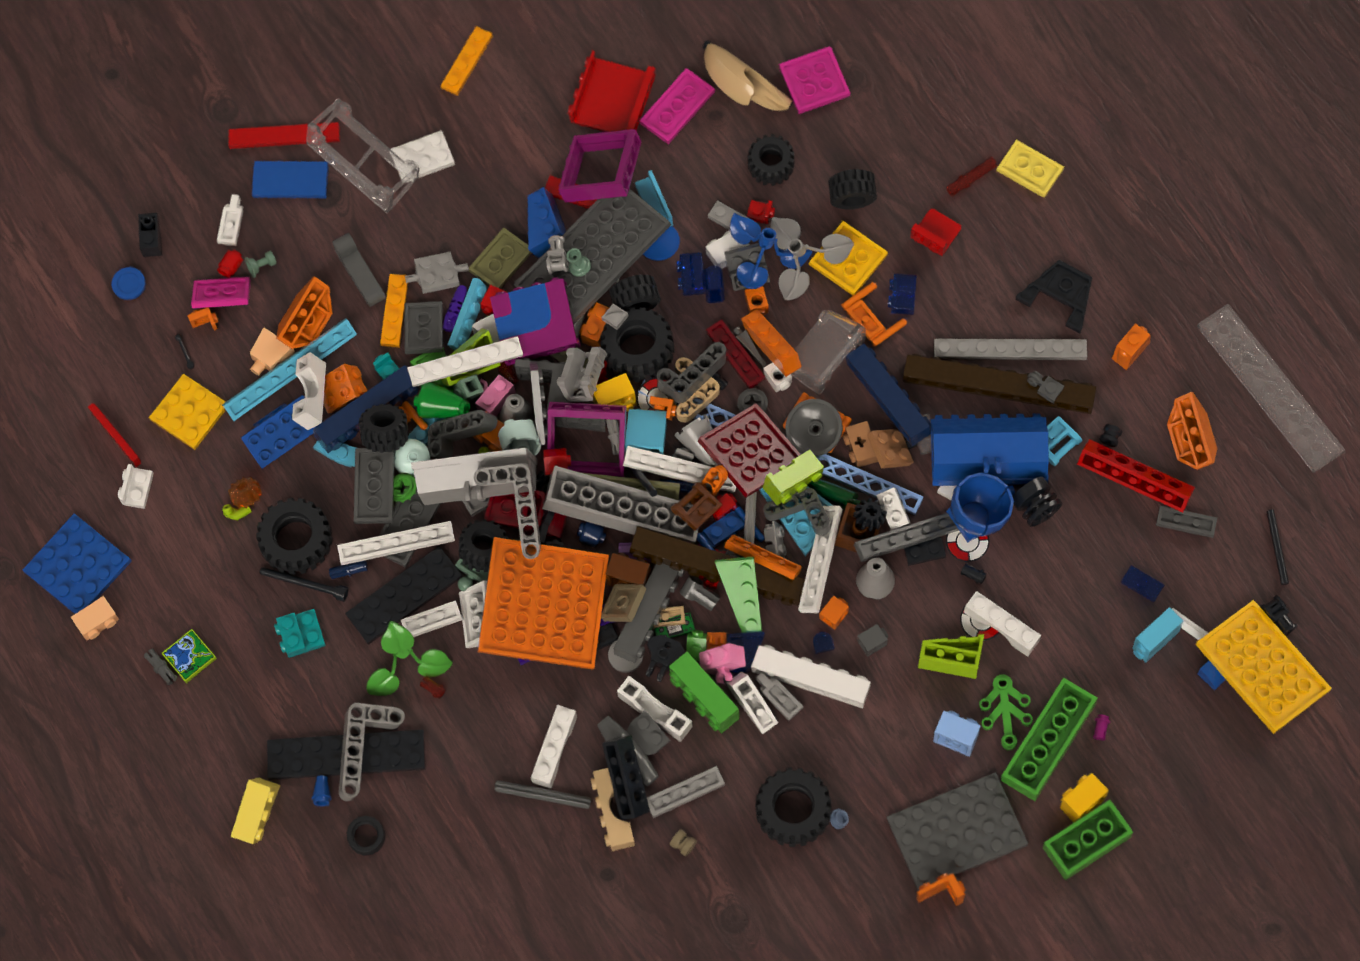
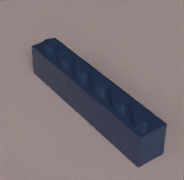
[845,344,931,446]
[313,365,420,453]

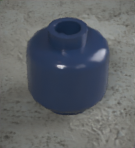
[576,521,606,547]

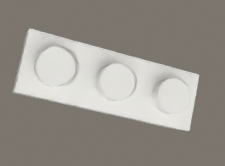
[401,600,462,637]

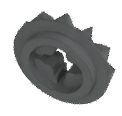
[737,388,768,413]

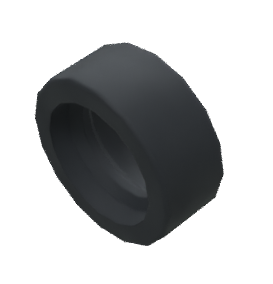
[346,816,385,856]

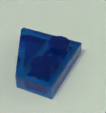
[727,631,765,674]

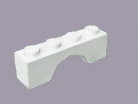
[292,352,326,430]
[964,591,1041,657]
[617,676,692,742]
[531,705,577,789]

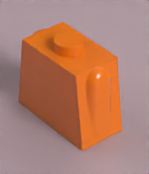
[1112,323,1151,370]

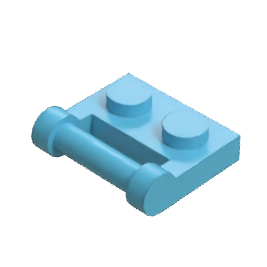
[1047,416,1083,466]

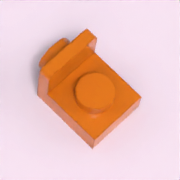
[649,396,677,421]

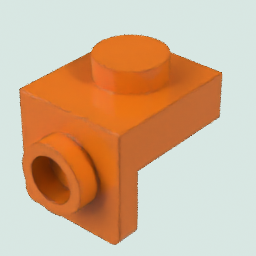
[187,307,219,331]

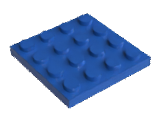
[23,513,131,614]

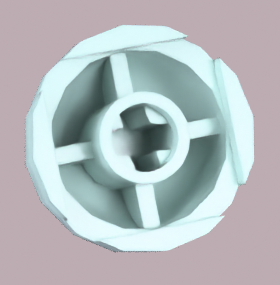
[394,439,430,477]

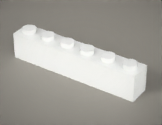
[751,645,871,708]

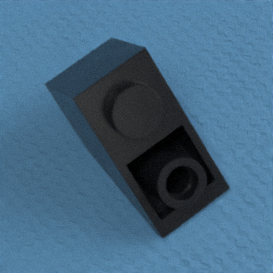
[138,213,162,257]

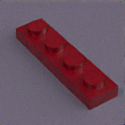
[706,319,765,389]

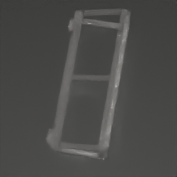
[306,98,420,213]

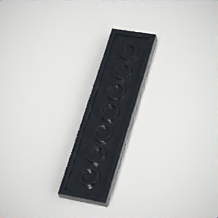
[267,730,425,780]

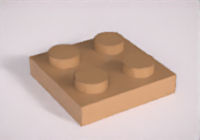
[867,429,914,469]

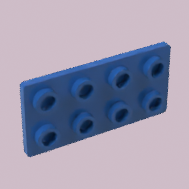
[241,395,316,468]

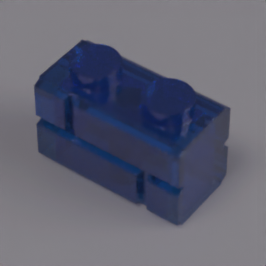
[676,252,705,296]

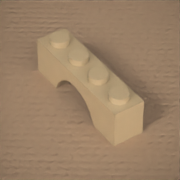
[590,768,635,851]

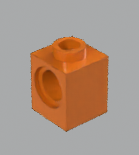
[745,286,769,316]
[819,595,849,630]

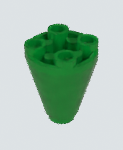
[414,382,470,418]

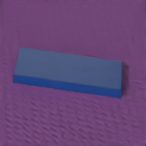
[252,161,329,198]

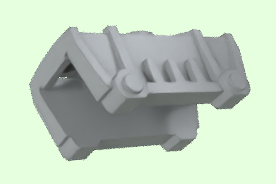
[557,347,607,402]

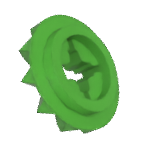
[394,473,417,503]

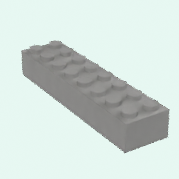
[542,466,698,544]

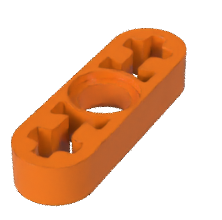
[691,465,728,505]

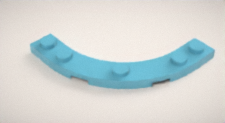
[313,418,445,467]

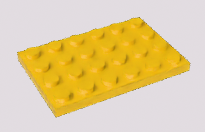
[1195,600,1332,734]

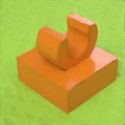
[707,632,727,650]

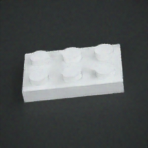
[390,130,455,184]

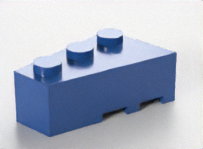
[528,187,566,258]

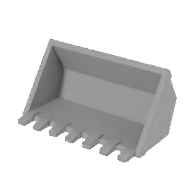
[411,448,537,505]

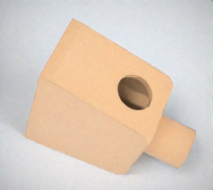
[250,328,295,376]

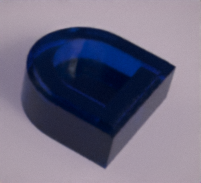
[813,632,835,654]

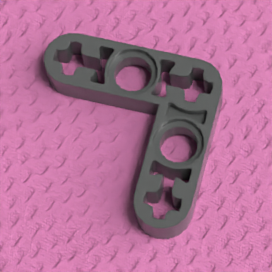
[763,488,831,535]

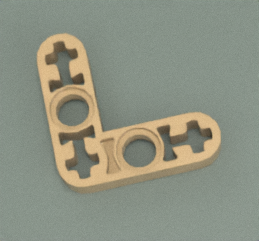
[675,357,720,423]

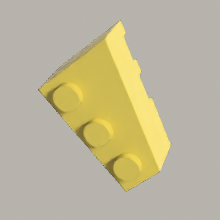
[231,778,281,844]

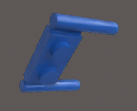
[696,506,765,551]

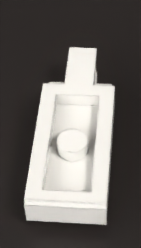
[217,194,243,246]

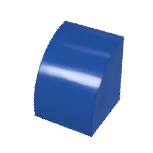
[1198,661,1226,691]

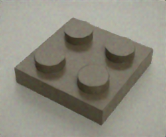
[601,584,647,622]

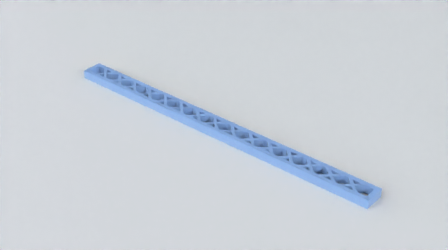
[638,379,923,515]

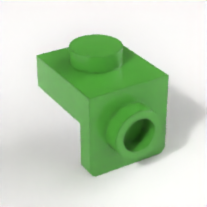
[686,630,707,661]

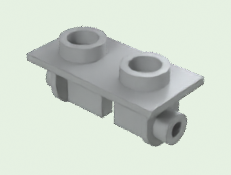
[764,521,787,558]

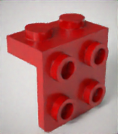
[911,209,961,256]

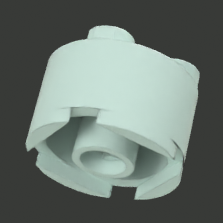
[498,419,541,456]

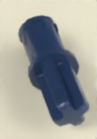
[329,560,368,579]

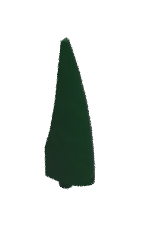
[807,479,860,509]

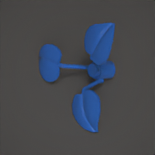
[730,213,813,289]

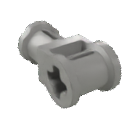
[546,235,569,274]

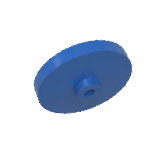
[111,267,146,300]

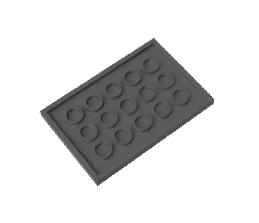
[886,772,1028,891]

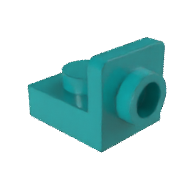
[373,352,399,380]

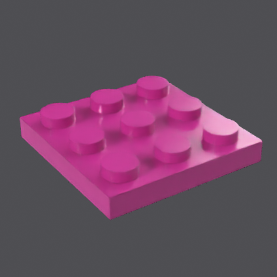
[779,46,850,114]

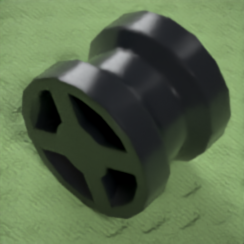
[1099,424,1123,447]

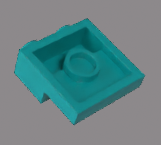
[274,609,326,658]

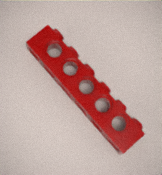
[1077,439,1195,513]

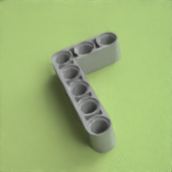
[473,463,541,559]
[339,703,405,801]

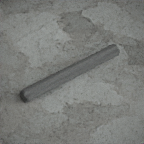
[494,780,591,809]

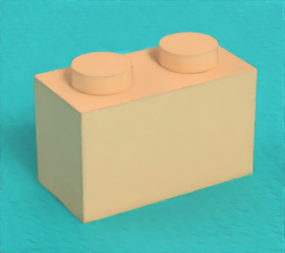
[71,596,119,641]

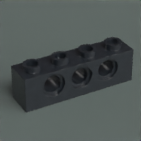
[602,735,650,820]

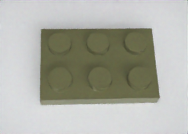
[468,228,531,289]

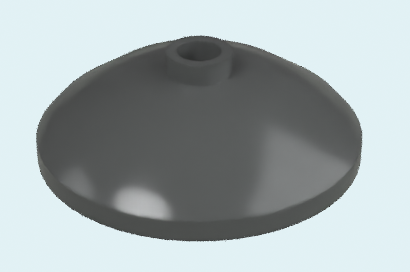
[785,399,843,456]

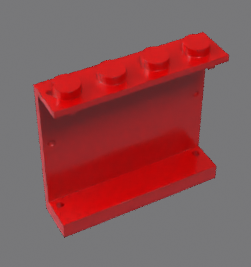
[568,51,656,132]

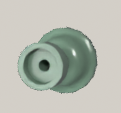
[566,248,591,277]
[245,251,277,278]

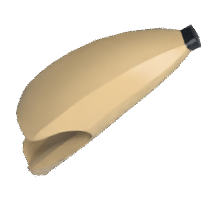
[702,41,793,111]

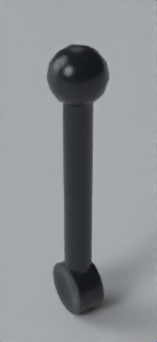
[175,334,195,369]

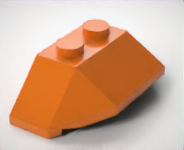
[276,276,332,349]
[1167,392,1217,470]

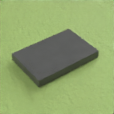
[405,301,443,354]

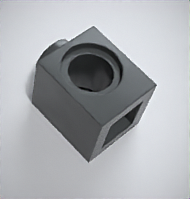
[857,624,889,657]

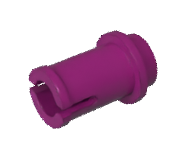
[1093,714,1110,741]

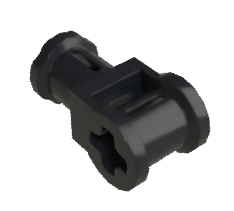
[1260,595,1298,636]

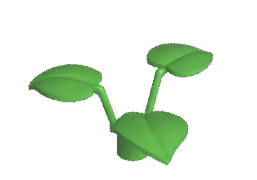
[366,621,452,696]

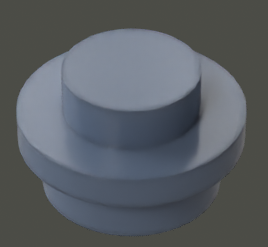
[830,809,849,829]

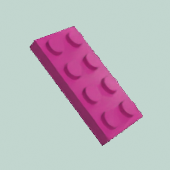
[640,68,715,145]

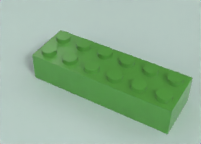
[1001,678,1098,801]

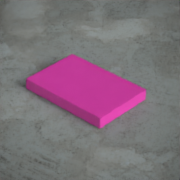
[191,277,251,308]

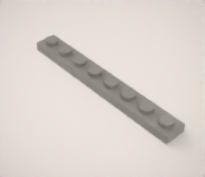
[934,339,1087,360]

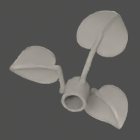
[771,217,854,301]

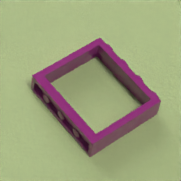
[558,129,642,202]
[547,402,626,477]

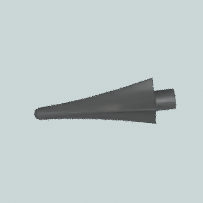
[733,327,767,368]

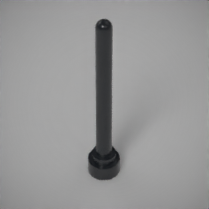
[259,567,349,602]

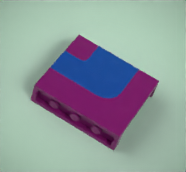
[490,277,581,366]

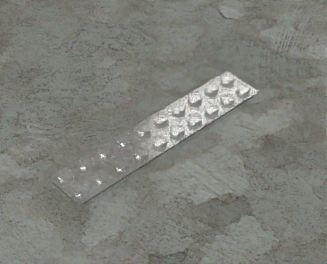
[1197,304,1345,473]

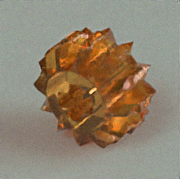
[228,476,262,509]

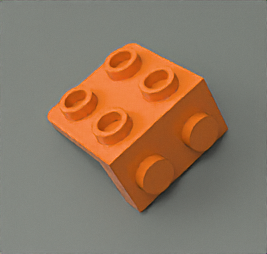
[323,364,367,414]
[917,873,966,906]

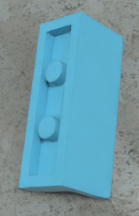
[635,170,673,227]

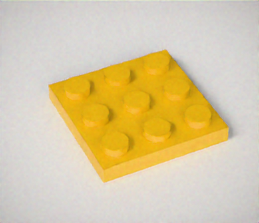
[809,221,888,295]
[149,374,226,450]

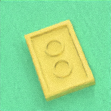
[997,140,1064,198]

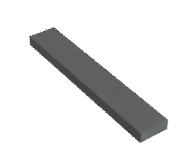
[854,513,959,562]

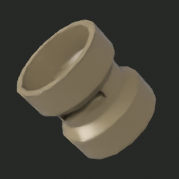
[670,829,697,857]

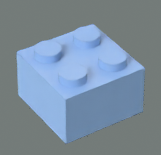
[933,711,980,757]

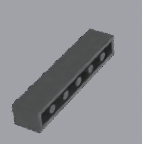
[614,564,685,663]

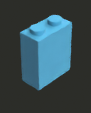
[625,409,667,455]
[1132,607,1183,662]

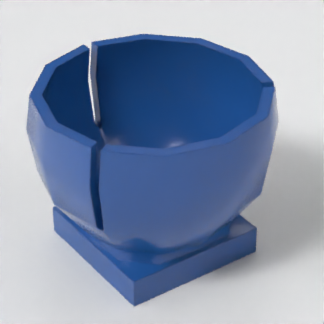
[946,473,1014,543]

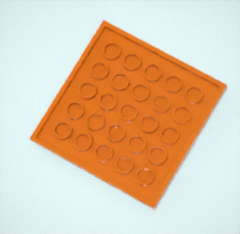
[478,537,609,670]

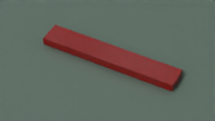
[229,122,340,149]

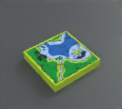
[161,629,217,683]

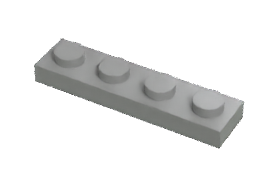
[647,766,725,818]

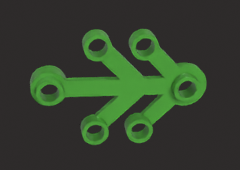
[979,675,1033,751]

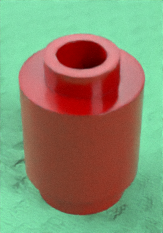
[217,249,243,278]

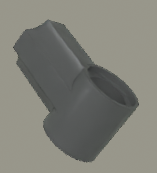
[680,575,721,611]

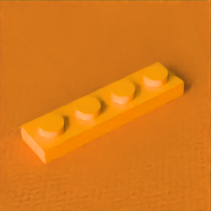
[441,26,493,96]
[380,274,408,348]

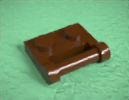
[670,483,722,532]

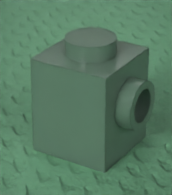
[453,375,484,401]

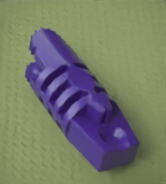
[443,285,468,333]

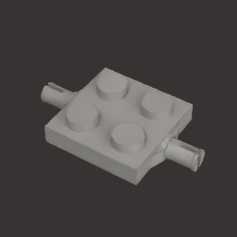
[405,252,469,294]

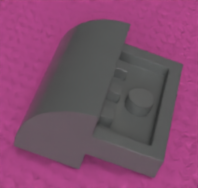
[724,243,770,291]

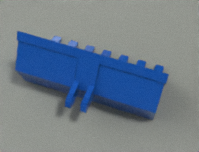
[930,413,1049,486]

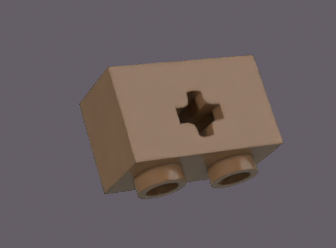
[843,421,878,468]

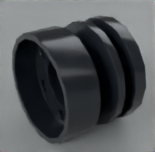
[1012,476,1063,527]

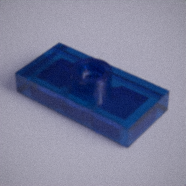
[1121,565,1165,602]

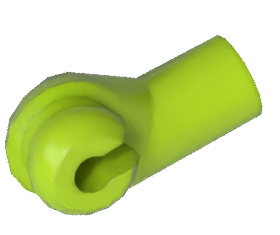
[222,504,252,520]

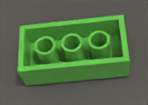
[669,652,739,734]
[1043,800,1133,881]

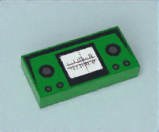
[654,612,695,639]

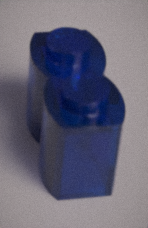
[704,266,725,303]
[888,274,917,315]

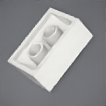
[459,580,487,648]

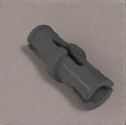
[144,648,178,685]

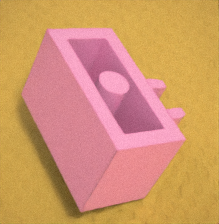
[475,375,516,416]
[699,643,746,684]

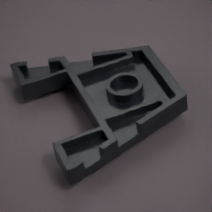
[1015,260,1092,334]

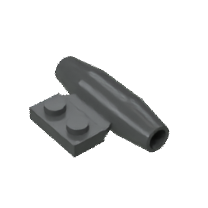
[597,711,671,786]

